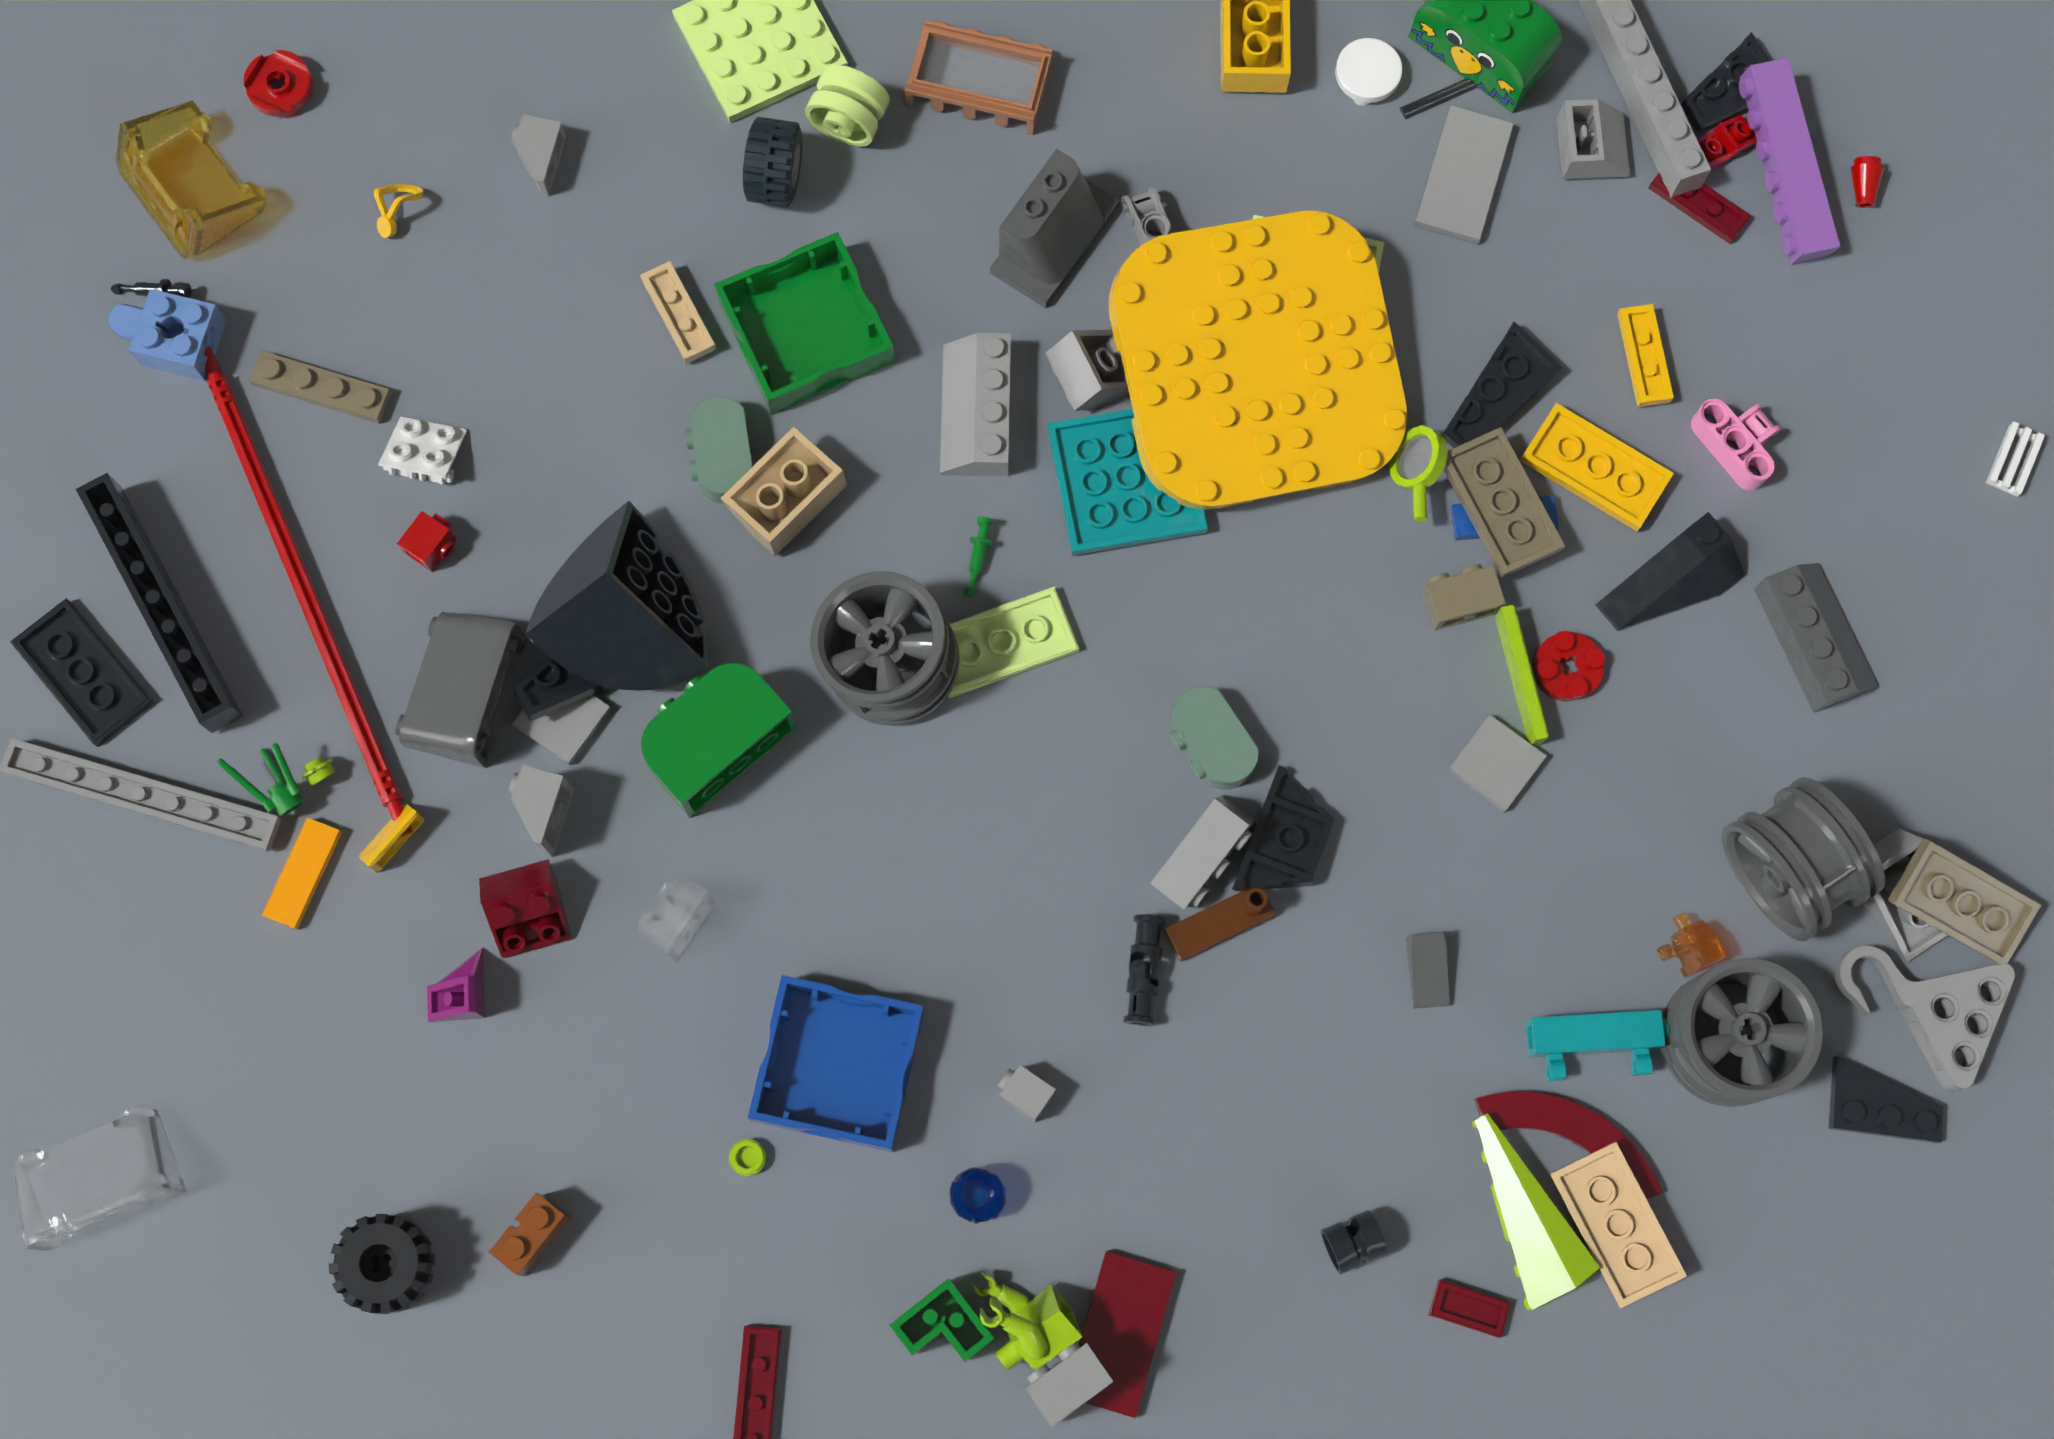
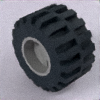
[743,117,802,207]

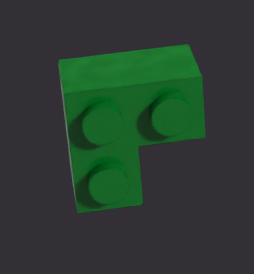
[889,1278,994,1362]

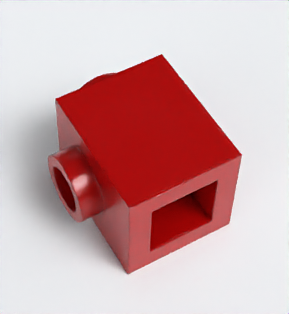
[397,511,457,572]

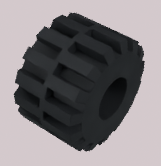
[329,1214,435,1314]

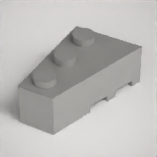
[1150,795,1256,910]

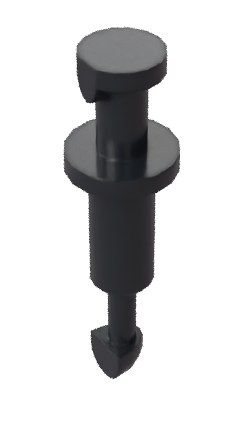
[111,279,192,298]

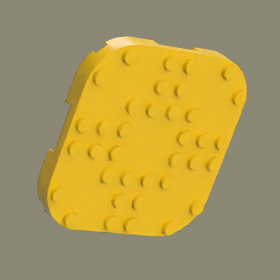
[1109,211,1407,510]

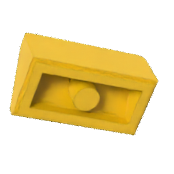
[359,804,424,873]

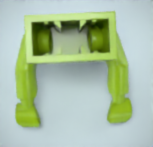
[972,1272,1082,1370]

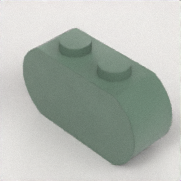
[685,396,754,504]
[1169,686,1259,790]

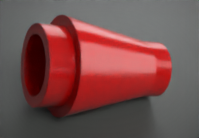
[1850,156,1884,208]

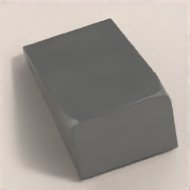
[1406,932,1450,1009]

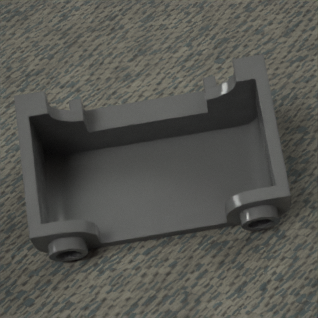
[395,612,527,768]

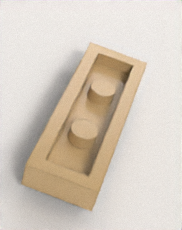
[640,261,716,364]

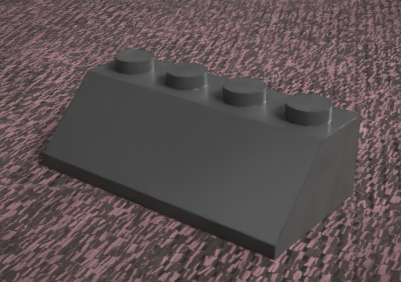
[1754,563,1878,712]

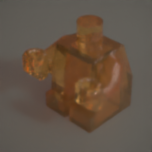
[1656,912,1729,978]

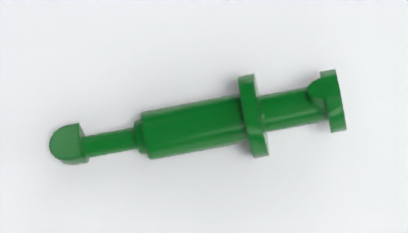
[964,516,995,597]

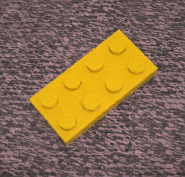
[1519,403,1674,532]

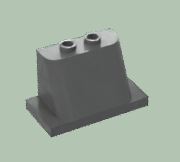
[990,149,1120,308]

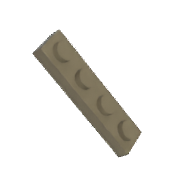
[249,350,392,424]

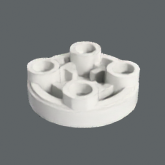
[1335,38,1402,106]

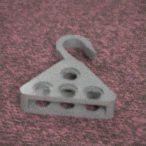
[1835,946,2015,1092]

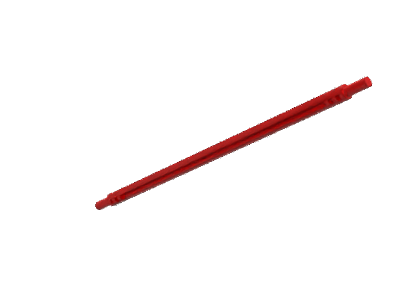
[204,347,413,837]

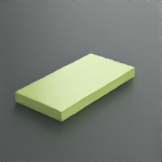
[931,586,1079,699]

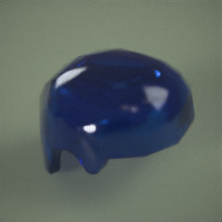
[949,1167,1006,1224]

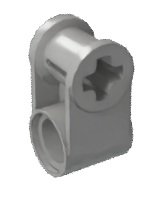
[1121,186,1171,246]

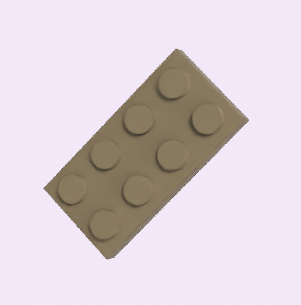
[1443,427,1565,578]
[1887,838,2041,964]

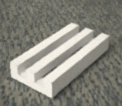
[1986,421,2045,497]

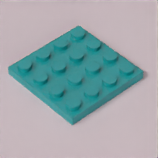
[1047,409,1208,556]

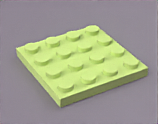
[672,0,848,123]

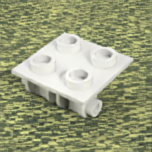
[378,416,467,485]

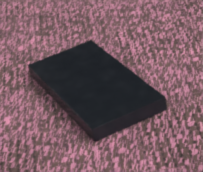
[10,598,154,747]

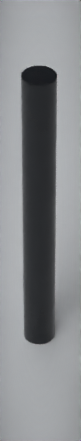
[1400,78,1477,120]

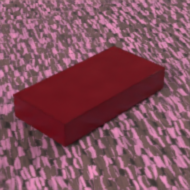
[1428,1279,1511,1338]

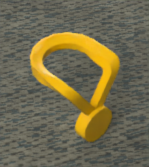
[374,184,424,238]

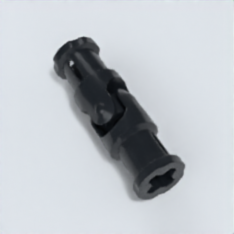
[1123,914,1166,1026]

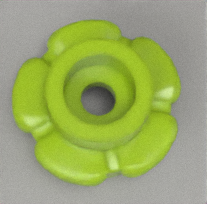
[301,756,336,786]

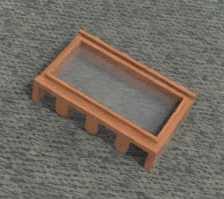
[904,20,1052,135]

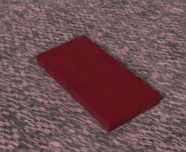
[1079,1251,1176,1419]

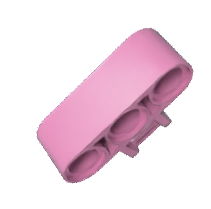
[1691,399,1782,491]

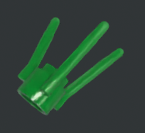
[217,743,305,817]

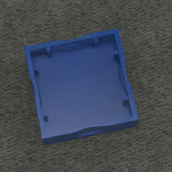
[748,975,924,1152]

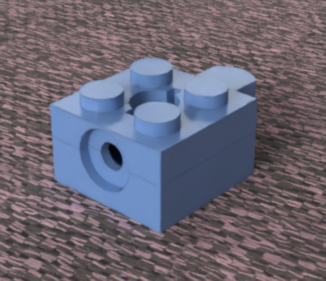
[108,289,227,381]

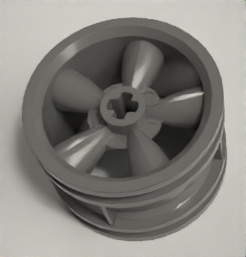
[810,571,960,726]
[1722,777,1885,941]
[1661,958,1823,1107]

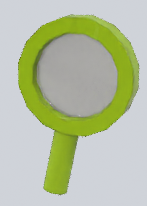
[1389,425,1448,523]

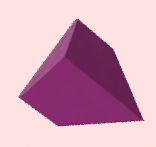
[427,948,485,1022]

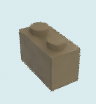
[1422,564,1506,631]

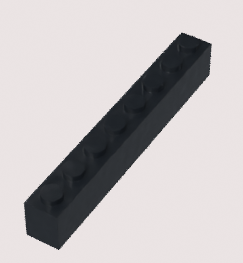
[76,473,243,733]

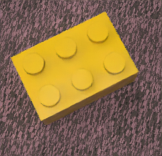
[1220,0,1291,93]

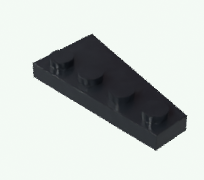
[1442,322,1563,448]

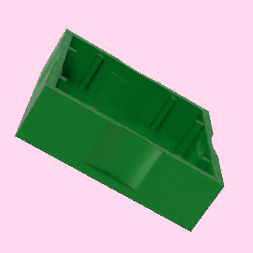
[714,232,895,415]

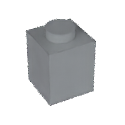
[997,1065,1056,1122]

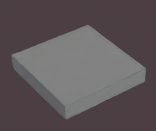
[512,695,612,765]
[1447,714,1546,812]

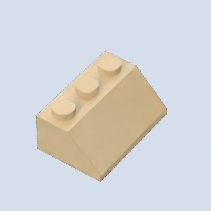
[721,427,847,556]

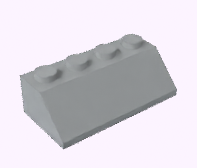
[940,333,1011,476]

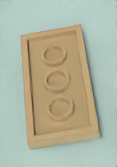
[1550,1141,1687,1308]

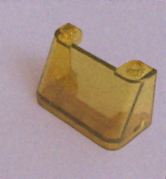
[116,100,267,259]

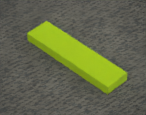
[1495,605,1549,747]

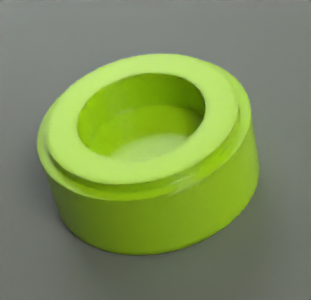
[729,1139,766,1177]

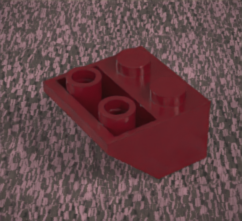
[479,859,571,958]

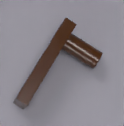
[1164,888,1276,962]

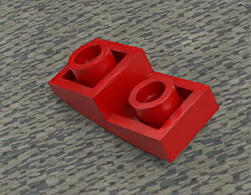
[1697,114,1757,171]

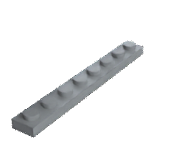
[0,738,282,852]

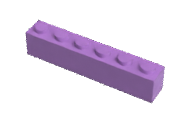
[1739,57,1840,265]

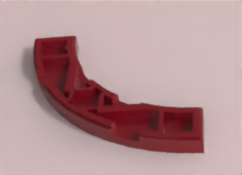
[1474,1091,1663,1199]

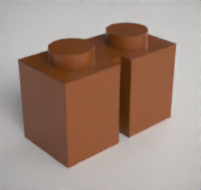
[488,1192,571,1276]

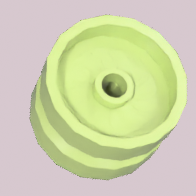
[805,65,890,147]

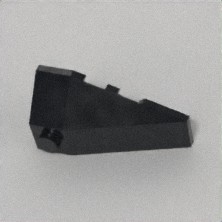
[1595,512,1745,631]

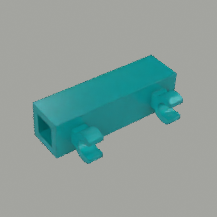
[1525,1010,1669,1081]

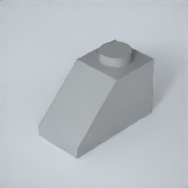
[511,114,567,196]

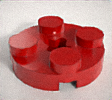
[243,50,314,118]
[1532,631,1605,702]

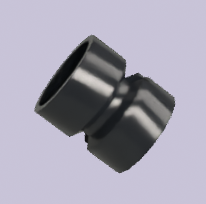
[1321,1210,1388,1275]

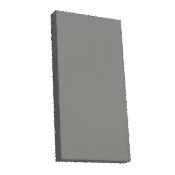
[1414,105,1514,245]

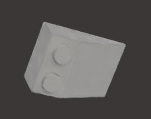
[1863,828,1948,962]

